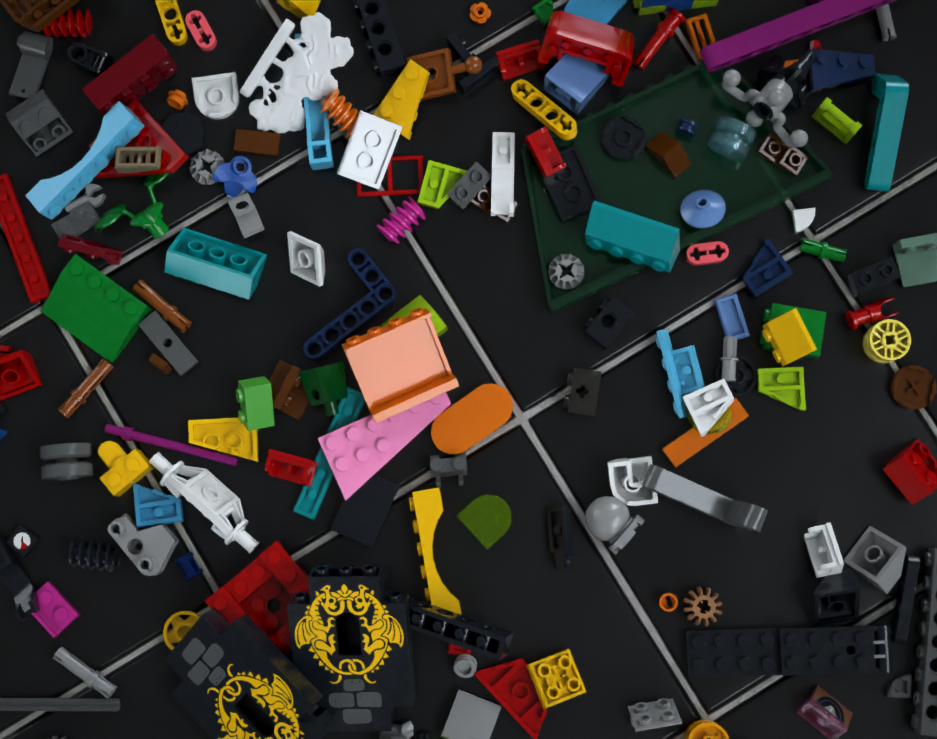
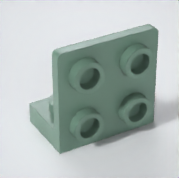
[893,233,937,288]

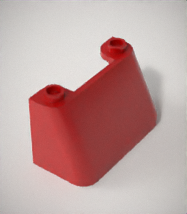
[537,11,635,87]

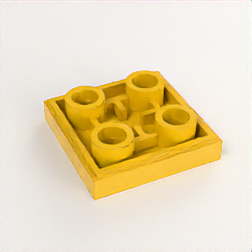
[526,649,586,709]

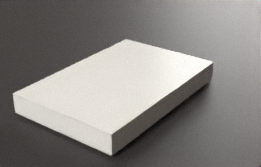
[337,110,402,189]

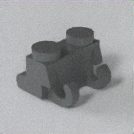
[430,453,467,487]

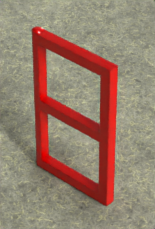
[357,155,423,197]

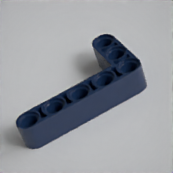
[303,248,396,361]

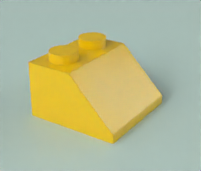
[762,308,817,366]

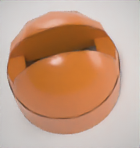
[659,593,678,612]

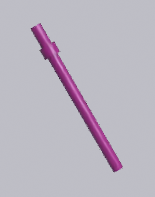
[105,424,238,466]

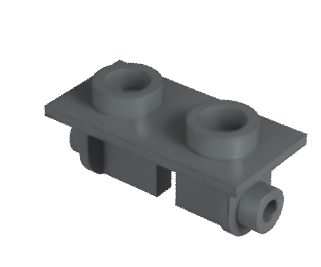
[447,161,492,209]

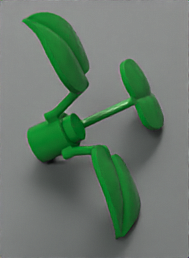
[94,174,169,239]

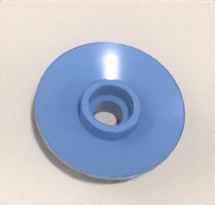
[680,190,726,228]

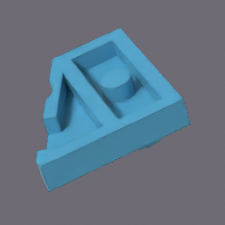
[133,484,184,528]

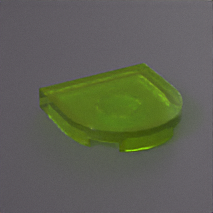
[457,495,511,550]

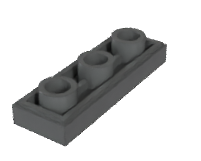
[138,310,199,376]

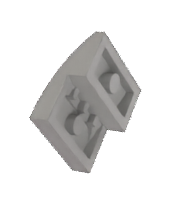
[441,690,502,739]

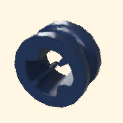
[676,118,698,137]

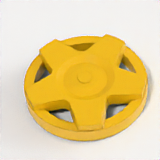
[163,611,200,650]

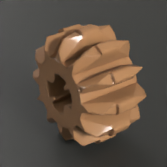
[683,587,722,626]

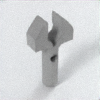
[64,184,106,212]

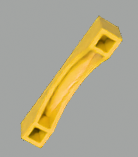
[409,487,462,615]

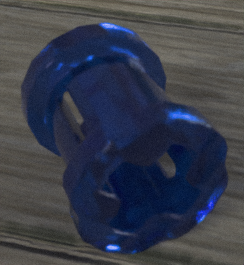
[175,552,204,582]

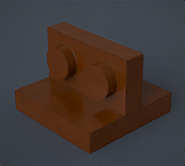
[269,360,309,420]

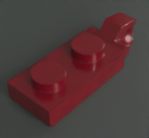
[58,234,123,265]

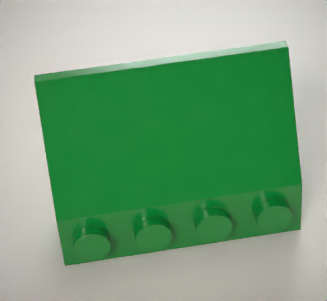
[41,254,153,364]

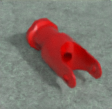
[845,297,899,330]

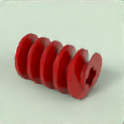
[43,9,92,38]

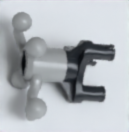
[722,51,817,148]

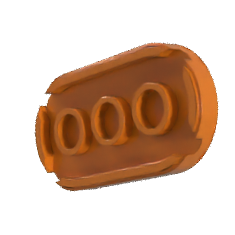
[431,383,513,454]

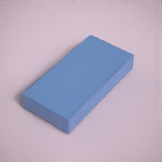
[714,294,750,340]

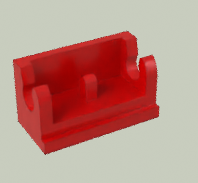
[496,39,545,81]
[524,126,566,177]
[265,449,318,487]

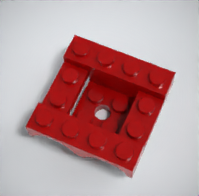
[205,541,309,656]

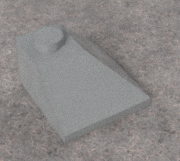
[843,526,906,594]

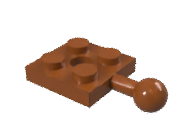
[406,48,482,101]

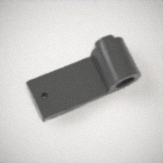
[8,31,53,99]

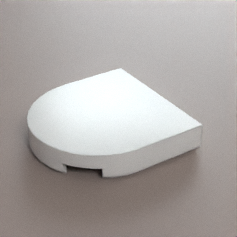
[192,72,239,120]

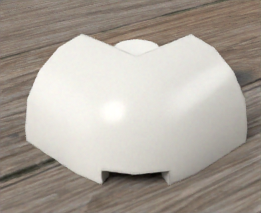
[607,456,658,506]

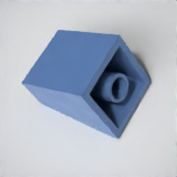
[543,54,610,116]

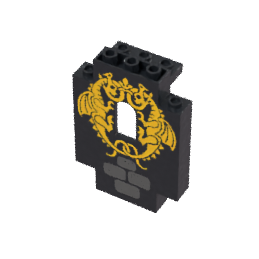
[287,564,416,732]
[165,608,334,739]

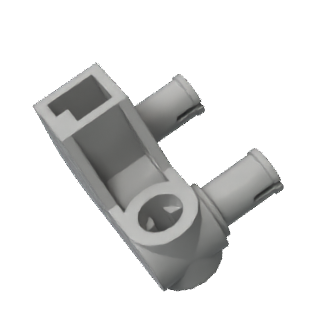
[107,513,179,576]

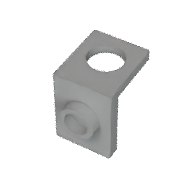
[228,193,264,238]

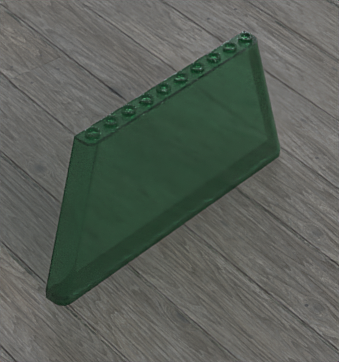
[521,59,833,313]

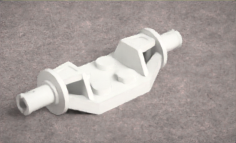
[149,452,259,554]

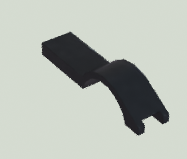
[0,534,40,623]

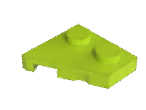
[417,160,467,210]
[757,367,806,411]

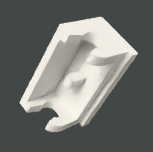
[804,522,844,578]

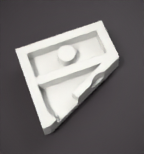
[682,379,734,437]

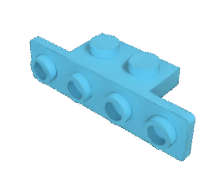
[656,330,705,418]

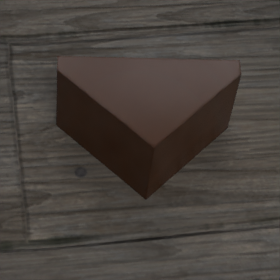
[645,132,692,179]

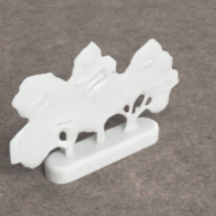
[239,12,354,134]

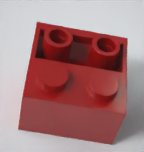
[883,439,937,505]

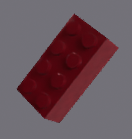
[82,34,178,115]

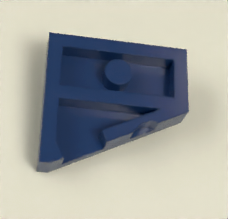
[742,238,793,298]

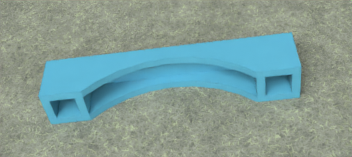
[295,33,334,170]
[26,101,145,220]

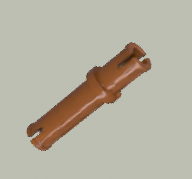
[132,279,192,333]
[58,358,114,418]

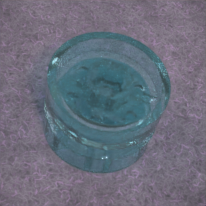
[707,116,756,161]

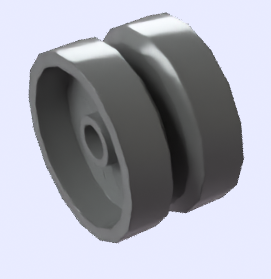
[39,443,93,481]

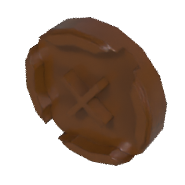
[890,365,936,410]

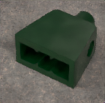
[299,361,348,417]

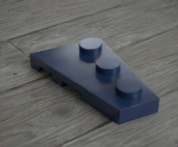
[808,49,876,93]

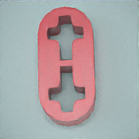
[185,10,217,51]
[685,241,729,266]

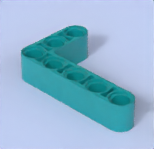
[864,73,909,192]

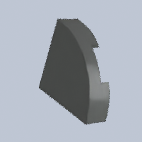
[886,674,912,698]

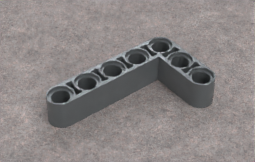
[642,464,768,533]

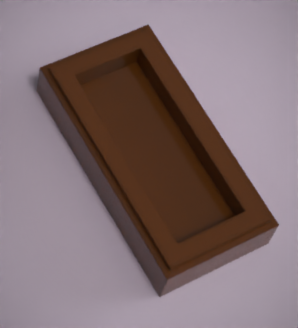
[233,129,281,157]

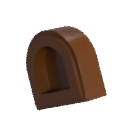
[148,353,172,375]

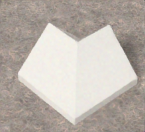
[287,231,325,287]

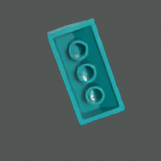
[585,201,680,273]
[164,227,267,300]

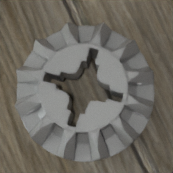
[189,149,225,185]
[548,254,584,289]

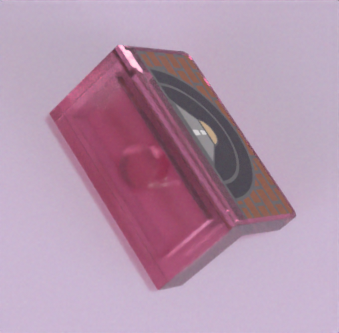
[796,685,853,739]

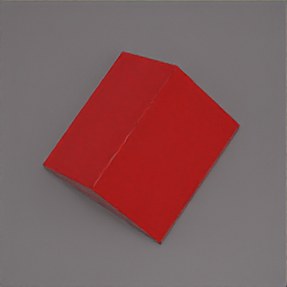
[0,350,42,401]

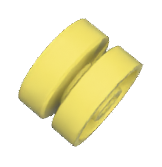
[862,319,911,364]

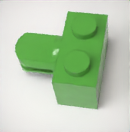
[236,376,275,431]

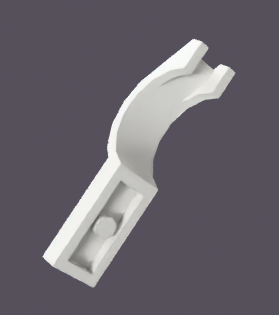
[491,132,515,217]

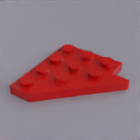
[89,99,189,178]

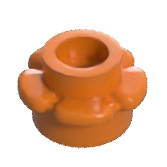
[469,2,491,24]
[166,90,188,110]

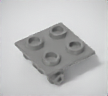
[628,698,682,732]

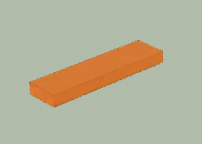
[662,398,749,468]

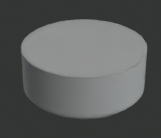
[453,654,477,678]

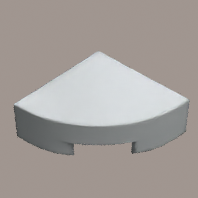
[792,207,815,233]

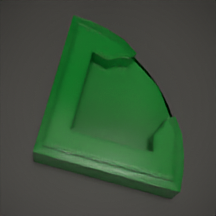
[532,0,553,27]

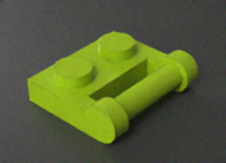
[811,97,862,144]

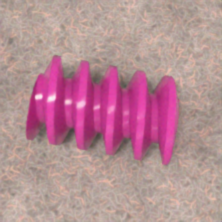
[376,196,426,244]

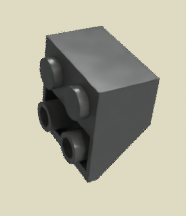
[6,89,73,157]

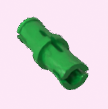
[799,237,847,263]

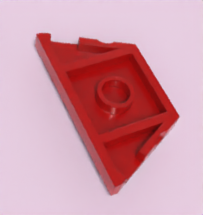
[474,658,548,739]

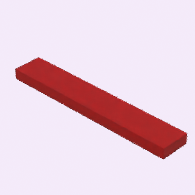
[0,173,52,304]

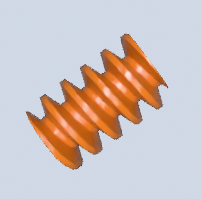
[320,88,358,139]

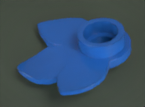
[213,156,257,199]

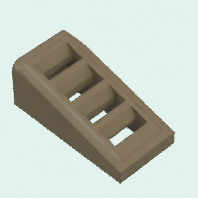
[115,147,162,174]

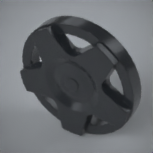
[714,355,757,397]

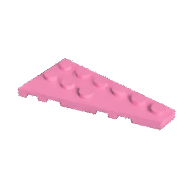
[318,392,451,501]

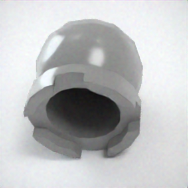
[585,496,645,555]

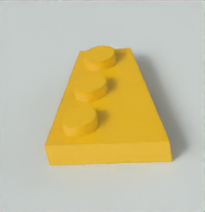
[373,59,430,140]
[188,418,259,462]

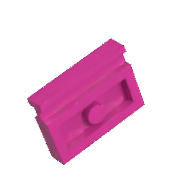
[31,581,80,638]

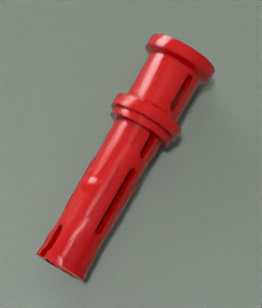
[632,8,686,70]

